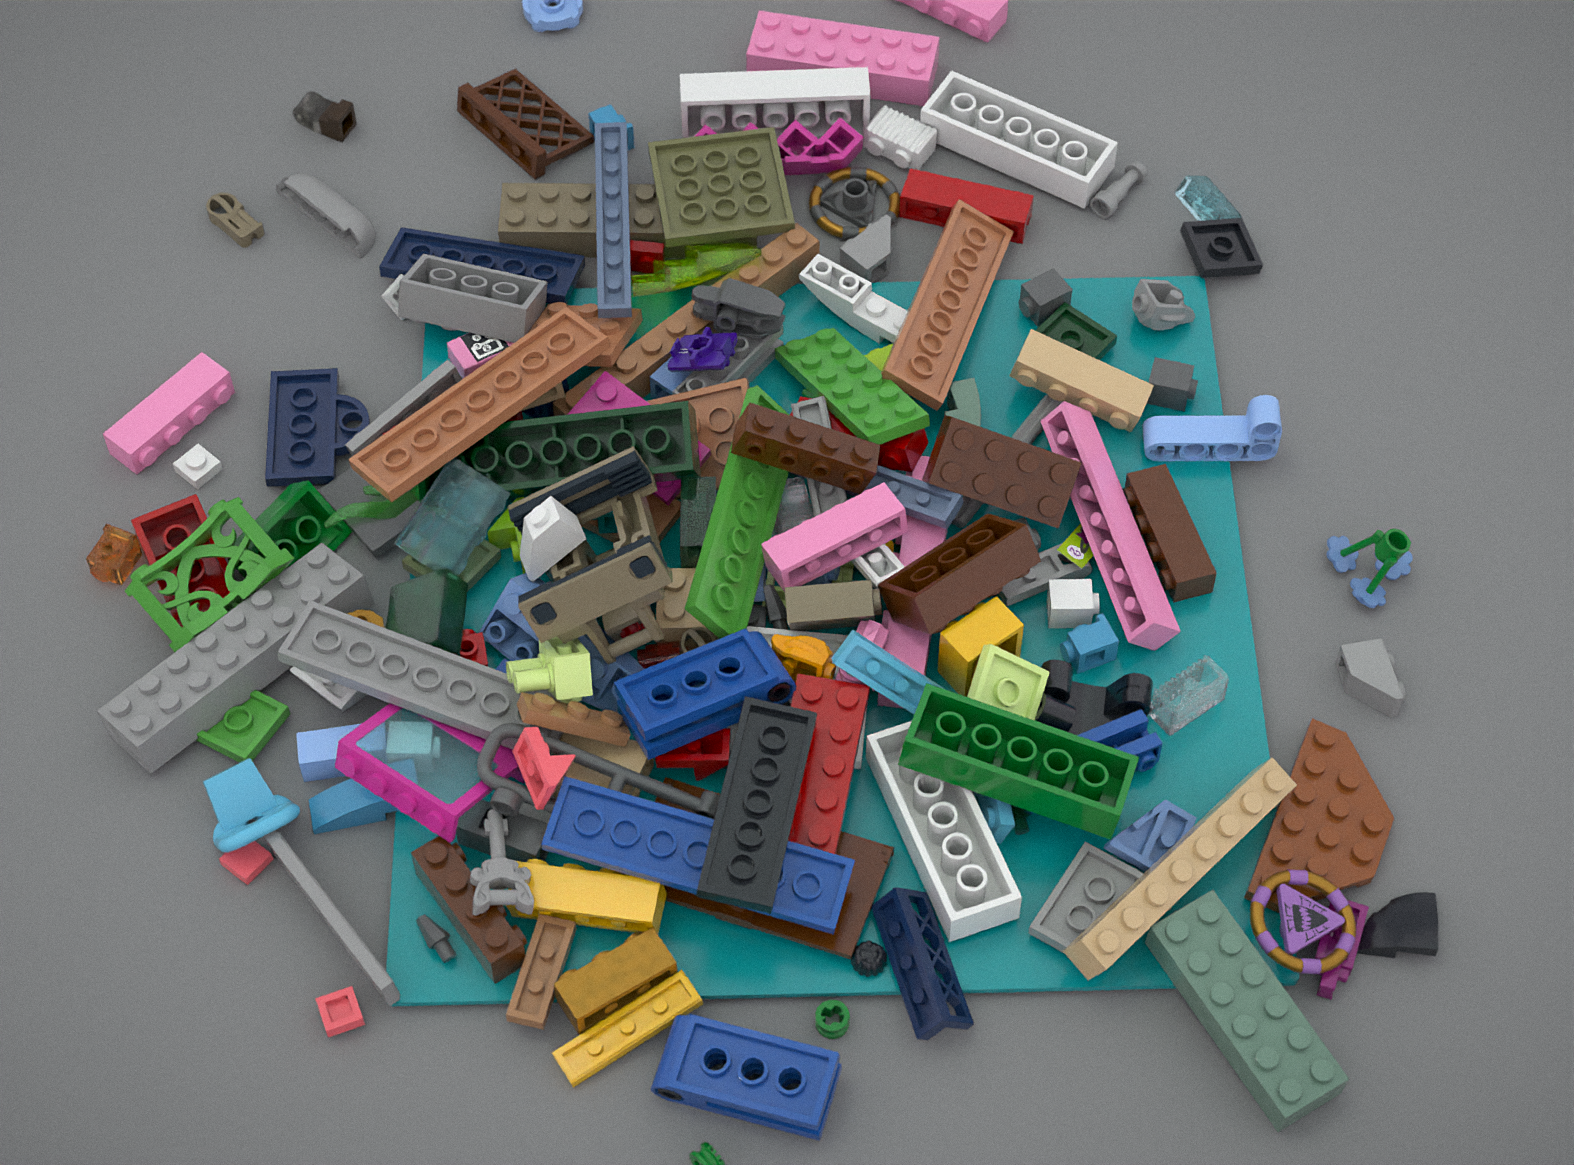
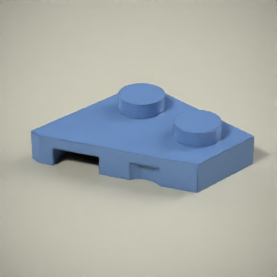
[1104,799,1197,872]

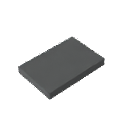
[318,468,432,558]

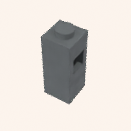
[456,800,549,862]

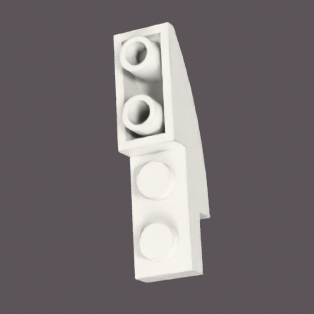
[799,254,908,344]

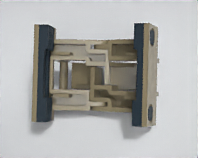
[508,446,673,665]

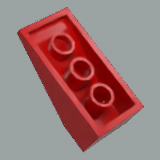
[131,494,230,627]

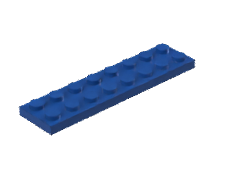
[541,776,855,934]

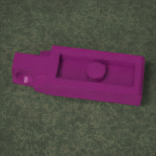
[1315,900,1369,1000]

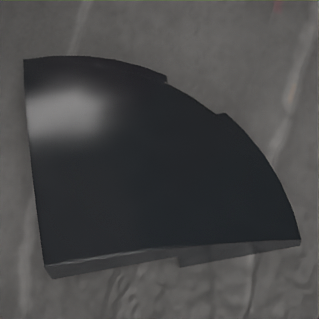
[1357,892,1438,958]

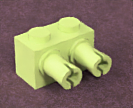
[506,636,593,703]

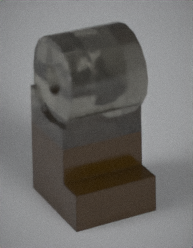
[293,91,357,142]

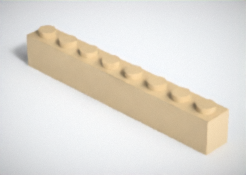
[1063,757,1297,980]

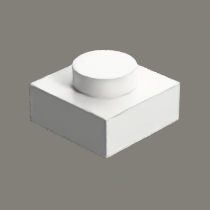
[173,444,223,490]

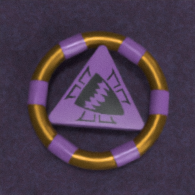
[1250,869,1356,974]

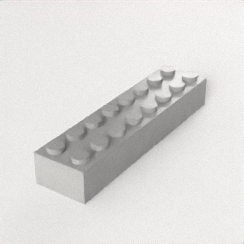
[97,543,374,774]

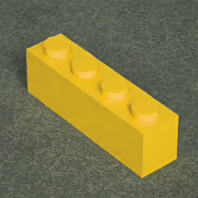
[506,859,667,934]

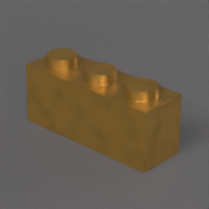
[553,927,677,1035]

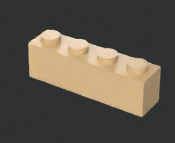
[1009,329,1154,432]

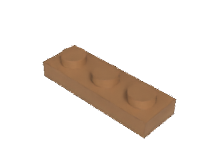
[517,692,631,747]
[506,914,577,1030]

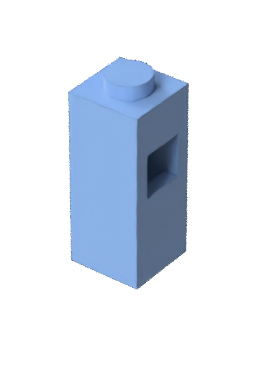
[296,724,388,782]

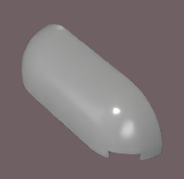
[276,173,375,258]

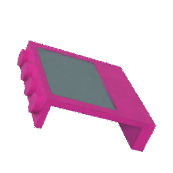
[335,703,525,843]

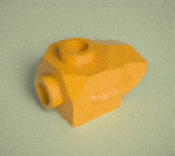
[771,634,836,683]

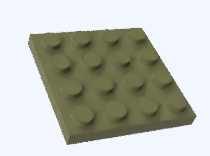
[648,127,795,247]

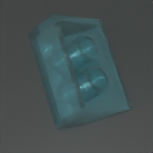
[394,458,510,582]

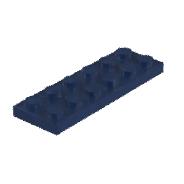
[379,227,585,304]

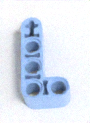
[1142,395,1282,461]

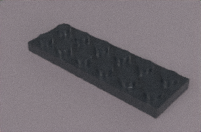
[696,697,817,914]

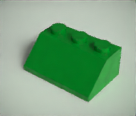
[227,481,352,578]

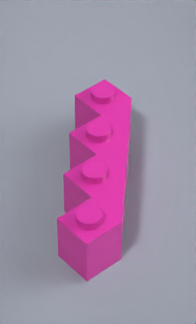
[694,118,864,176]

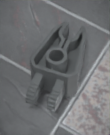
[692,278,786,337]

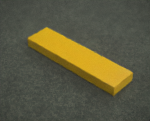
[552,970,704,1088]

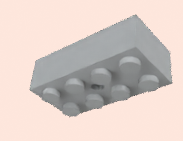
[398,254,548,343]

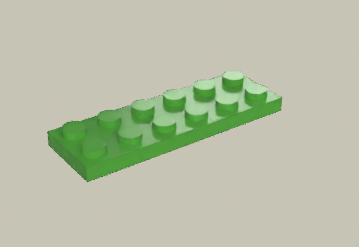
[774,328,930,445]

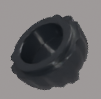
[851,940,887,977]

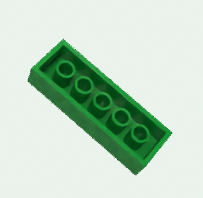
[898,683,1139,840]

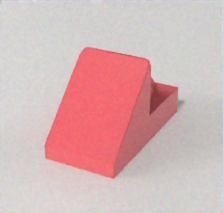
[512,727,576,810]

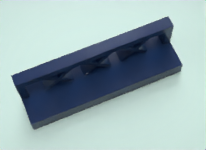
[871,887,974,1041]

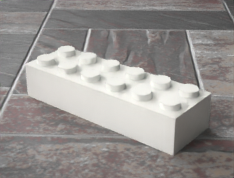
[680,67,870,139]
[920,71,1118,209]
[866,721,1022,942]

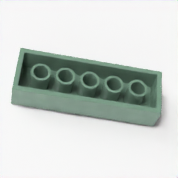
[1145,890,1349,1132]

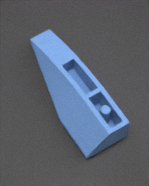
[479,573,644,714]

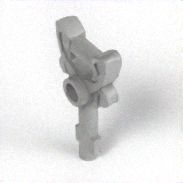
[470,809,534,915]

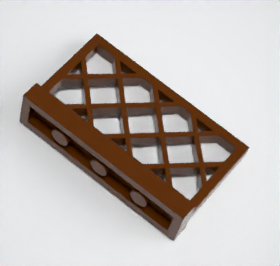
[457,68,594,180]

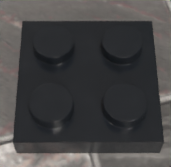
[1180,218,1263,278]

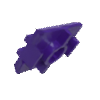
[667,327,737,372]

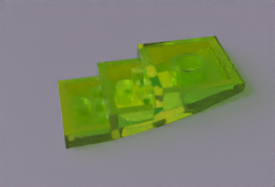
[631,242,762,297]

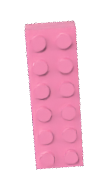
[746,10,940,106]

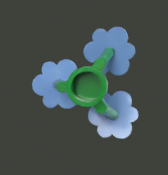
[1326,528,1413,608]

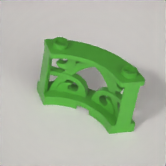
[124,497,294,652]

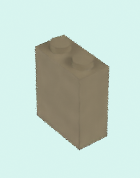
[785,580,882,631]

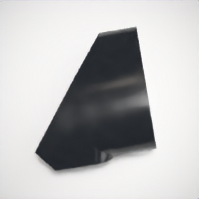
[1035,659,1153,735]

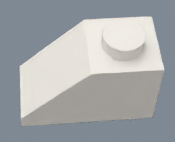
[520,496,586,582]

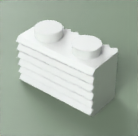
[863,105,937,170]

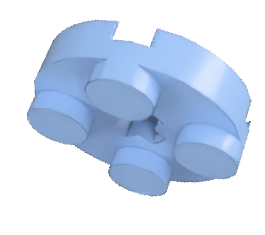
[522,0,583,32]

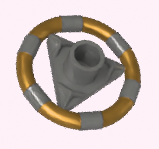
[809,166,900,239]

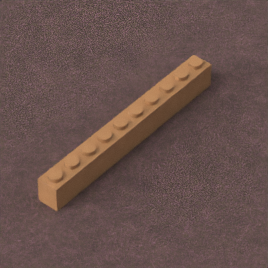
[552,223,820,416]

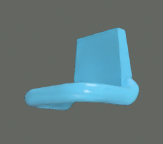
[203,758,300,853]

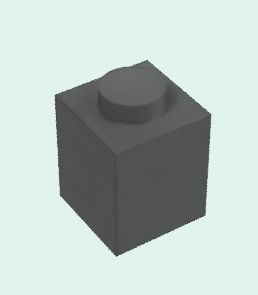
[1018,268,1073,327]
[1146,357,1198,411]

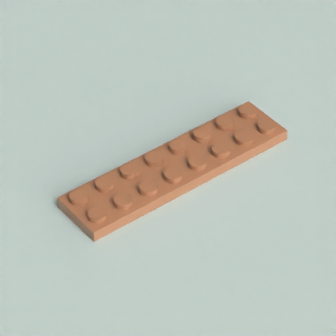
[881,199,1014,411]
[348,307,610,503]

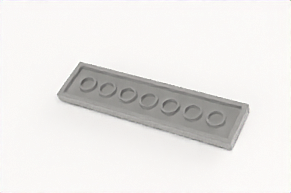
[278,600,563,756]

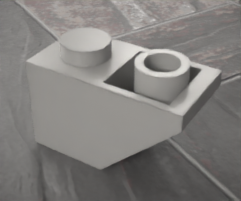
[840,214,891,282]
[1335,638,1406,718]

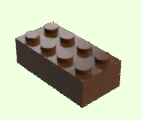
[922,415,1082,529]
[877,513,1041,635]

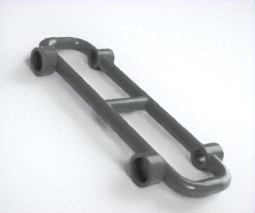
[476,723,720,819]

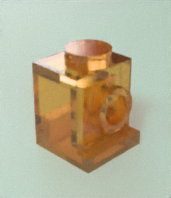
[86,523,143,585]

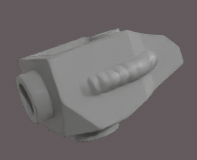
[1132,279,1195,330]

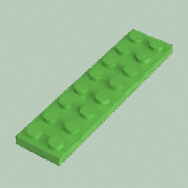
[684,385,789,639]

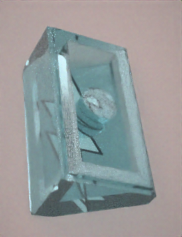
[1175,175,1242,221]

